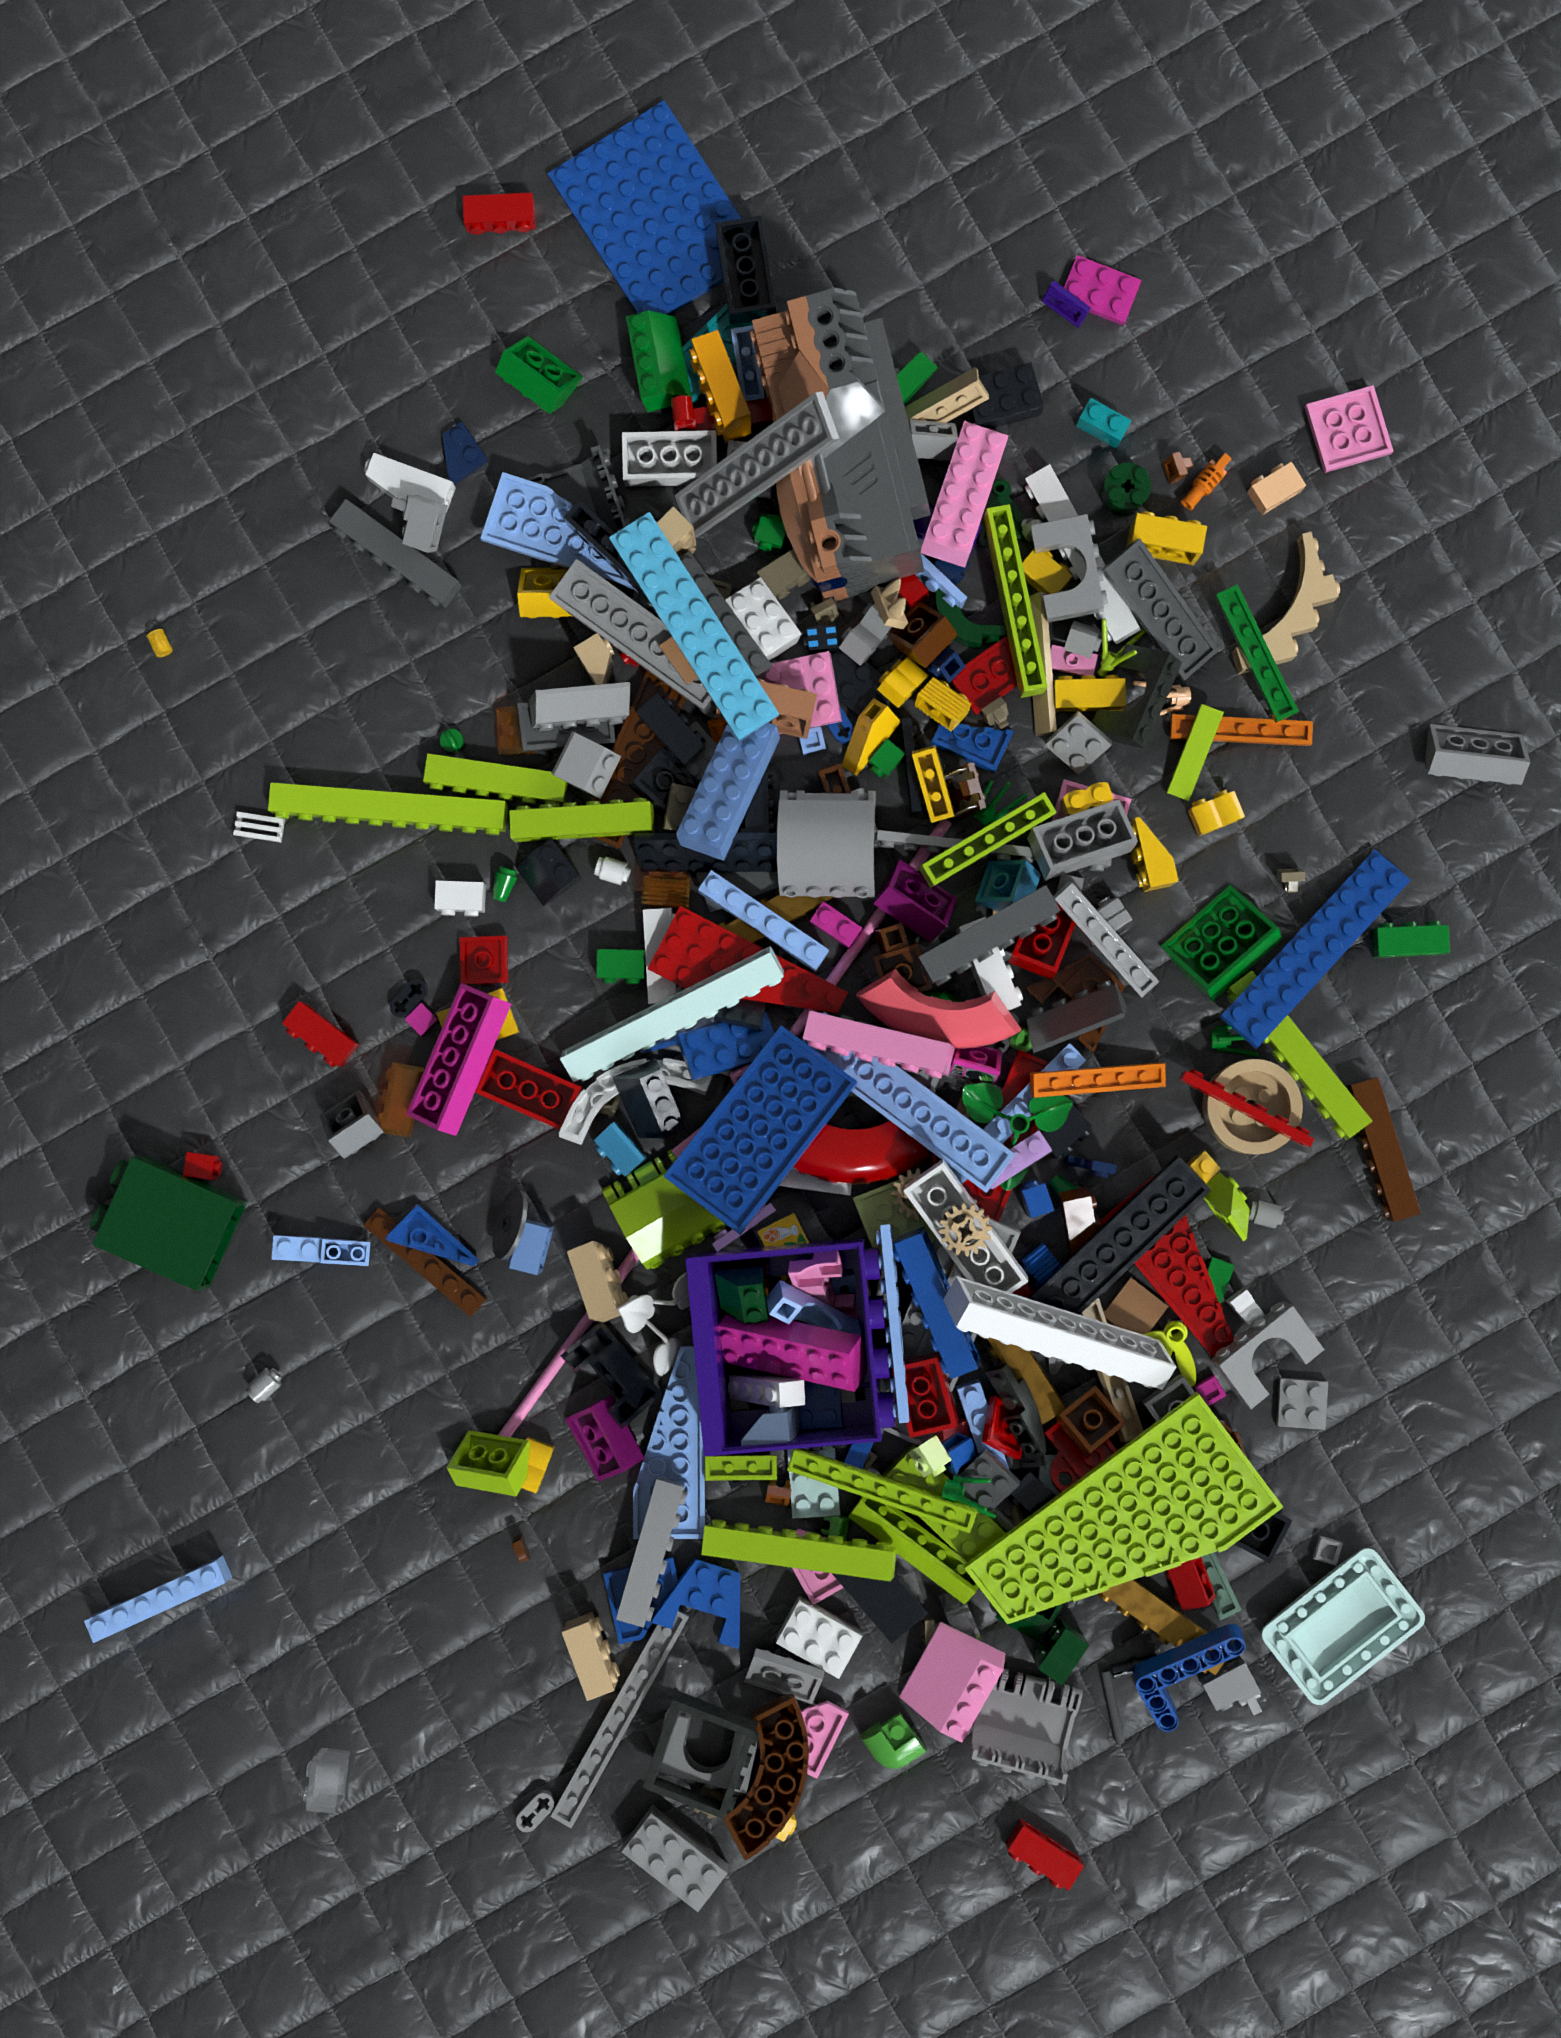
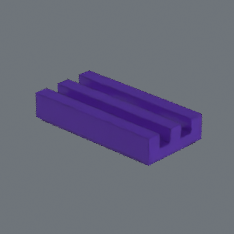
[1041,281,1091,328]

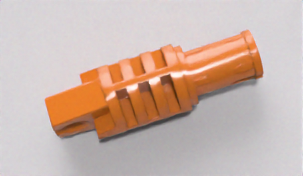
[1181,453,1232,511]

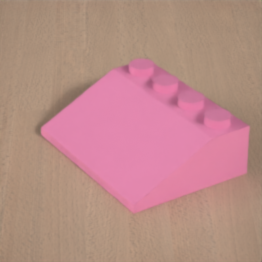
[899,1622,1006,1742]

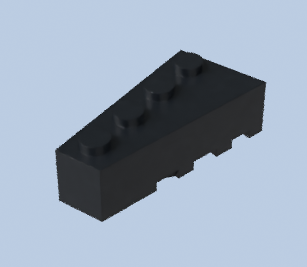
[740,757,774,833]

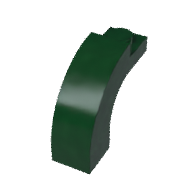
[934,587,1006,649]

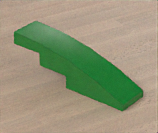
[896,351,938,404]

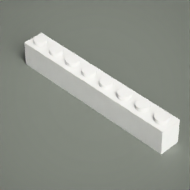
[1025,464,1141,644]

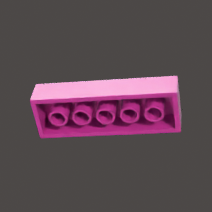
[406,983,511,1136]
[718,1315,867,1392]

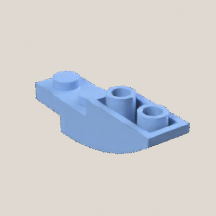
[272,1235,370,1266]

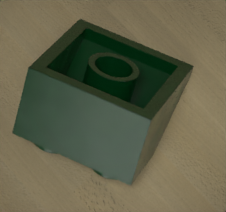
[714,1266,769,1325]

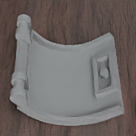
[777,790,876,898]

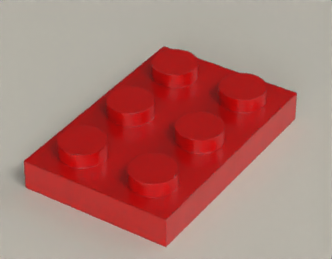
[951,636,1018,716]

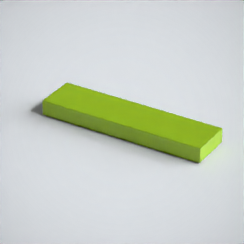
[1166,704,1224,801]

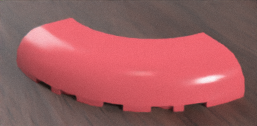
[856,969,1021,1049]

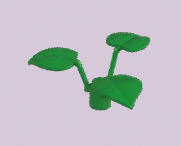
[962,1083,1073,1191]

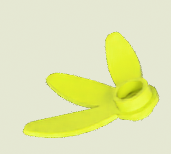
[1142,1321,1196,1387]

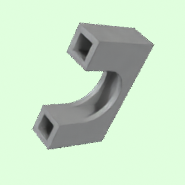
[1031,514,1108,623]
[1211,1301,1324,1409]
[658,1707,759,1795]

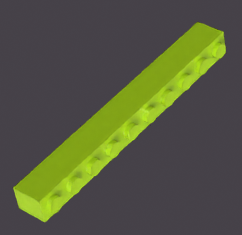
[268,783,508,835]

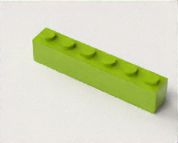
[423,753,569,807]
[919,792,1057,888]
[509,798,655,842]
[848,1496,979,1605]

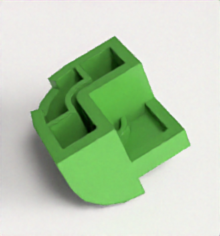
[860,1712,927,1769]

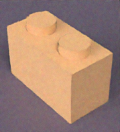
[1247,462,1306,516]

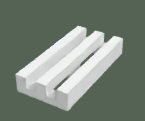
[233,812,285,843]

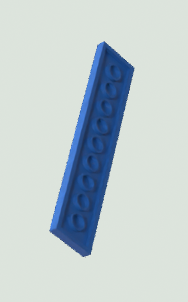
[1220,849,1411,1049]

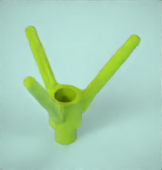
[1097,618,1145,677]

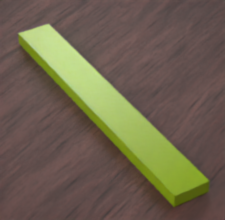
[787,1448,978,1534]

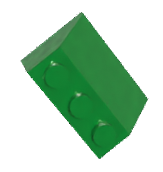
[495,336,583,414]

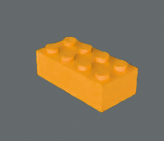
[689,330,752,443]

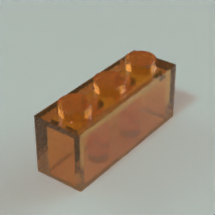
[378,1062,424,1137]

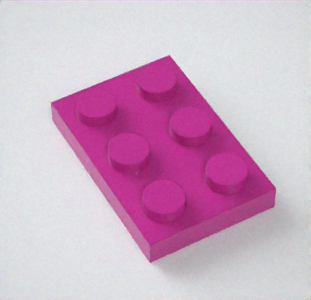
[1064,255,1142,326]

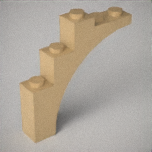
[1232,532,1340,675]

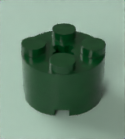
[1100,463,1151,517]

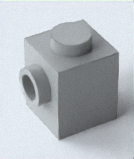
[1064,621,1102,658]

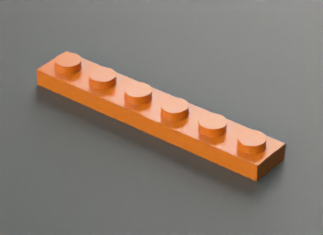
[1170,714,1313,746]
[1030,1062,1166,1098]

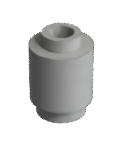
[1249,1200,1284,1229]
[246,1368,282,1403]

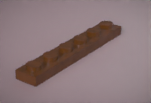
[363,1207,487,1317]

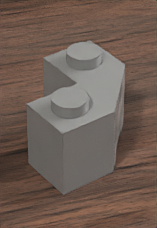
[839,602,893,666]

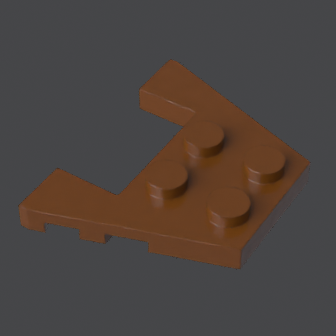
[1025,954,1125,1053]

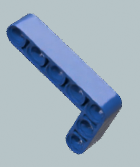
[1133,1624,1246,1732]

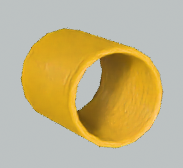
[147,629,173,657]

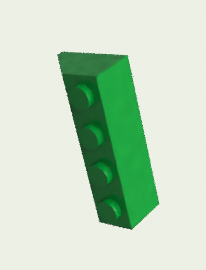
[626,310,693,412]

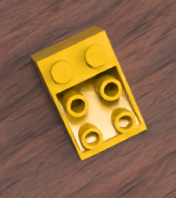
[1130,817,1178,892]

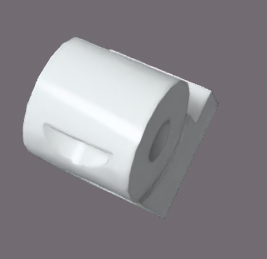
[1225,1288,1265,1328]

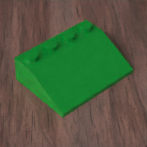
[1160,885,1282,1002]

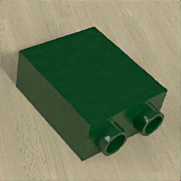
[90,1156,248,1291]

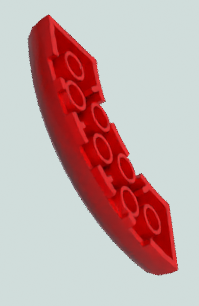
[793,1121,929,1185]

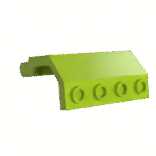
[602,1147,726,1270]

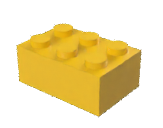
[1126,511,1207,565]

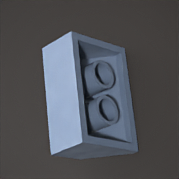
[741,1406,801,1446]

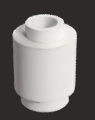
[594,856,631,885]

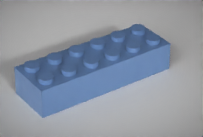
[676,723,780,861]

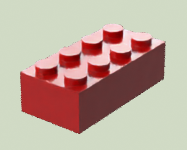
[475,1049,584,1130]

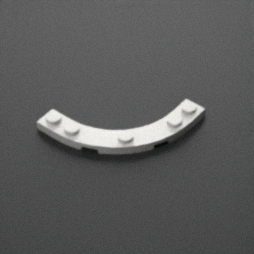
[559,1058,714,1145]

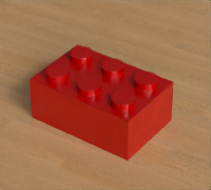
[1008,904,1075,980]
[891,1351,959,1438]

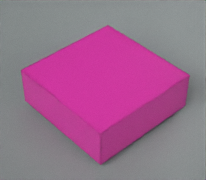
[405,1003,439,1036]
[1194,1374,1227,1406]

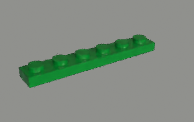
[1215,584,1299,723]

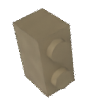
[757,549,809,600]

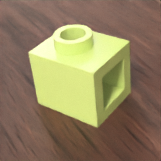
[909,1436,952,1477]

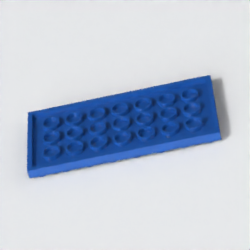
[664,1025,858,1235]

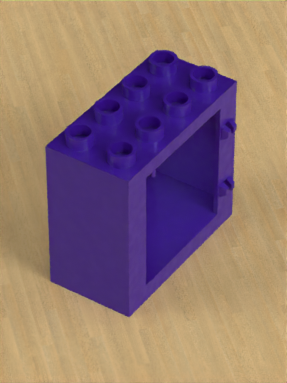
[686,1237,896,1456]

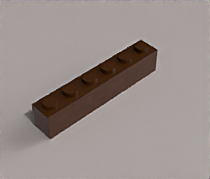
[1346,1077,1421,1222]

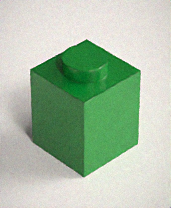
[868,739,905,779]

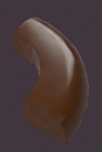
[723,1694,809,1861]

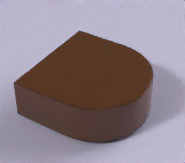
[512,1534,530,1563]

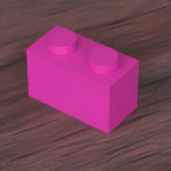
[810,902,862,949]

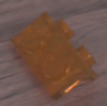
[496,705,535,756]

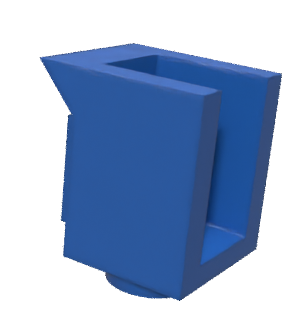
[941,1432,977,1475]

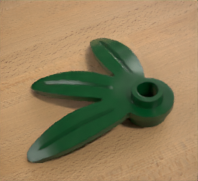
[979,478,1026,546]

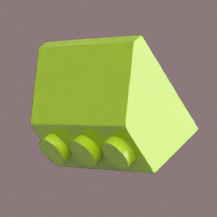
[446,1430,530,1496]

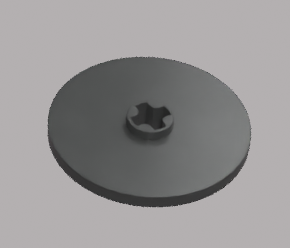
[492,1189,528,1260]

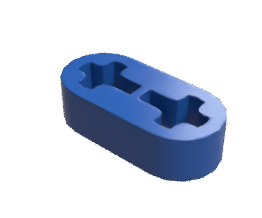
[826,705,854,744]

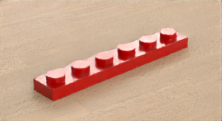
[1178,1069,1314,1147]

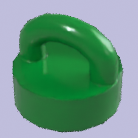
[440,729,464,753]

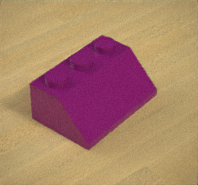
[874,859,957,942]
[565,1395,644,1482]

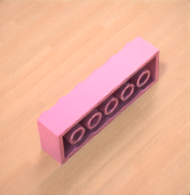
[921,421,1008,568]
[803,1011,955,1079]

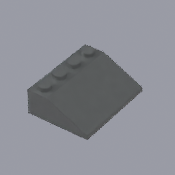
[1026,980,1127,1053]

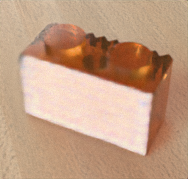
[641,872,691,909]

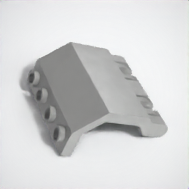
[969,1668,1083,1785]

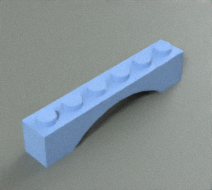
[698,870,829,972]
[84,1556,232,1643]

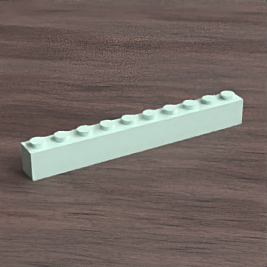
[560,946,784,1082]

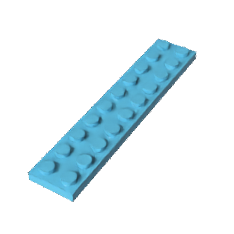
[609,512,779,741]

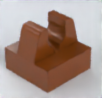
[1162,452,1193,484]
[765,1480,792,1507]

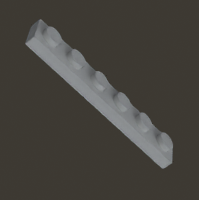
[1053,881,1159,997]

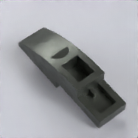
[985,1364,1046,1458]

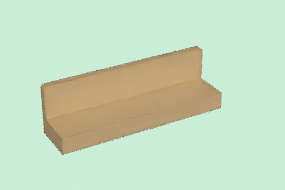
[904,367,989,424]

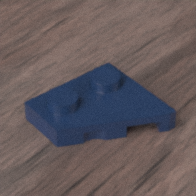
[442,421,489,485]
[1064,1156,1117,1178]

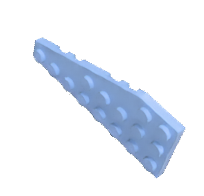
[480,472,636,590]
[876,1224,910,1423]
[633,1346,705,1539]

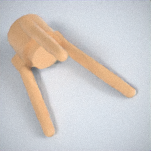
[1133,681,1191,716]

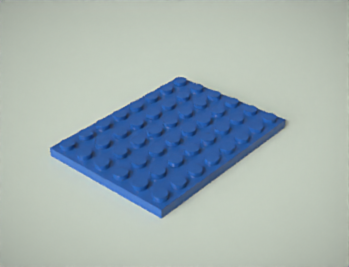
[547,100,742,315]

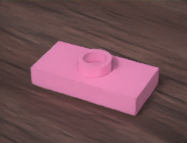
[1051,645,1098,677]

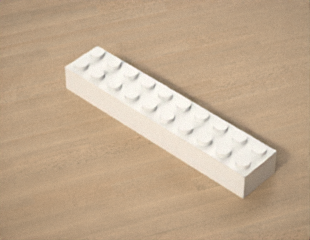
[943,1276,1176,1390]

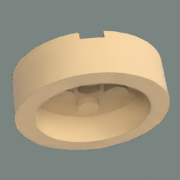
[1202,1059,1303,1154]

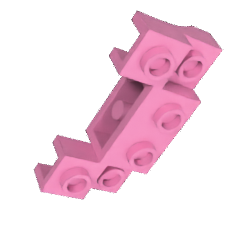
[788,1250,858,1320]

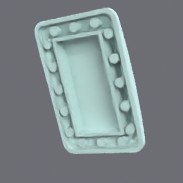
[1261,1548,1425,1705]

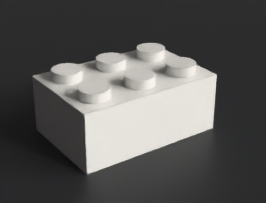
[725,577,802,661]
[776,1595,862,1679]

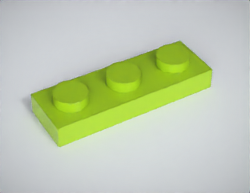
[705,1455,777,1481]

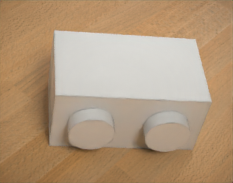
[435,881,486,917]

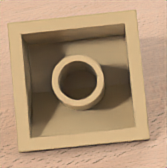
[573,633,614,685]

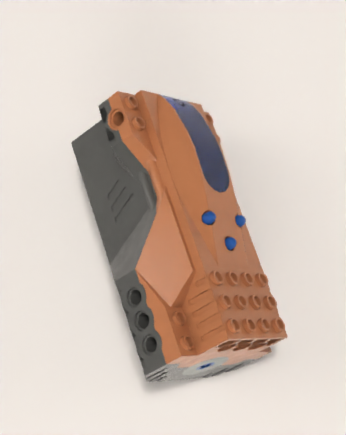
[750,288,930,601]

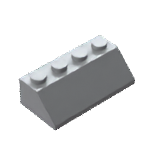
[529,682,630,731]
[1425,724,1530,785]

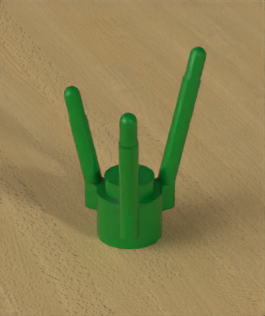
[972,780,1028,827]
[1210,1025,1259,1057]
[942,1475,996,1519]

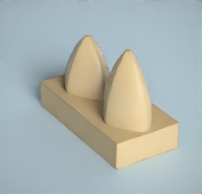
[871,578,908,629]

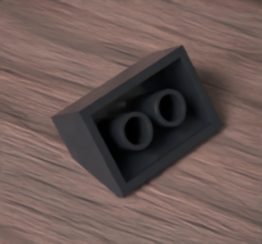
[612,1058,686,1138]

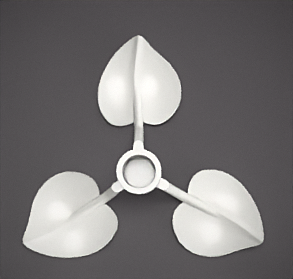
[617,1272,690,1376]

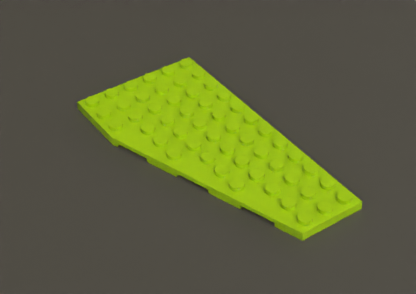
[963,1392,1283,1624]

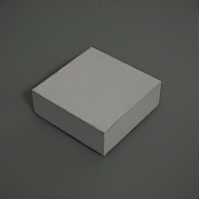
[1312,1535,1343,1566]

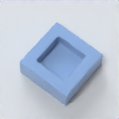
[799,726,826,756]

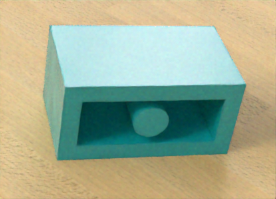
[1076,398,1132,449]

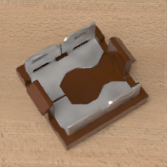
[944,762,986,820]

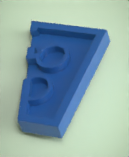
[931,724,1014,774]

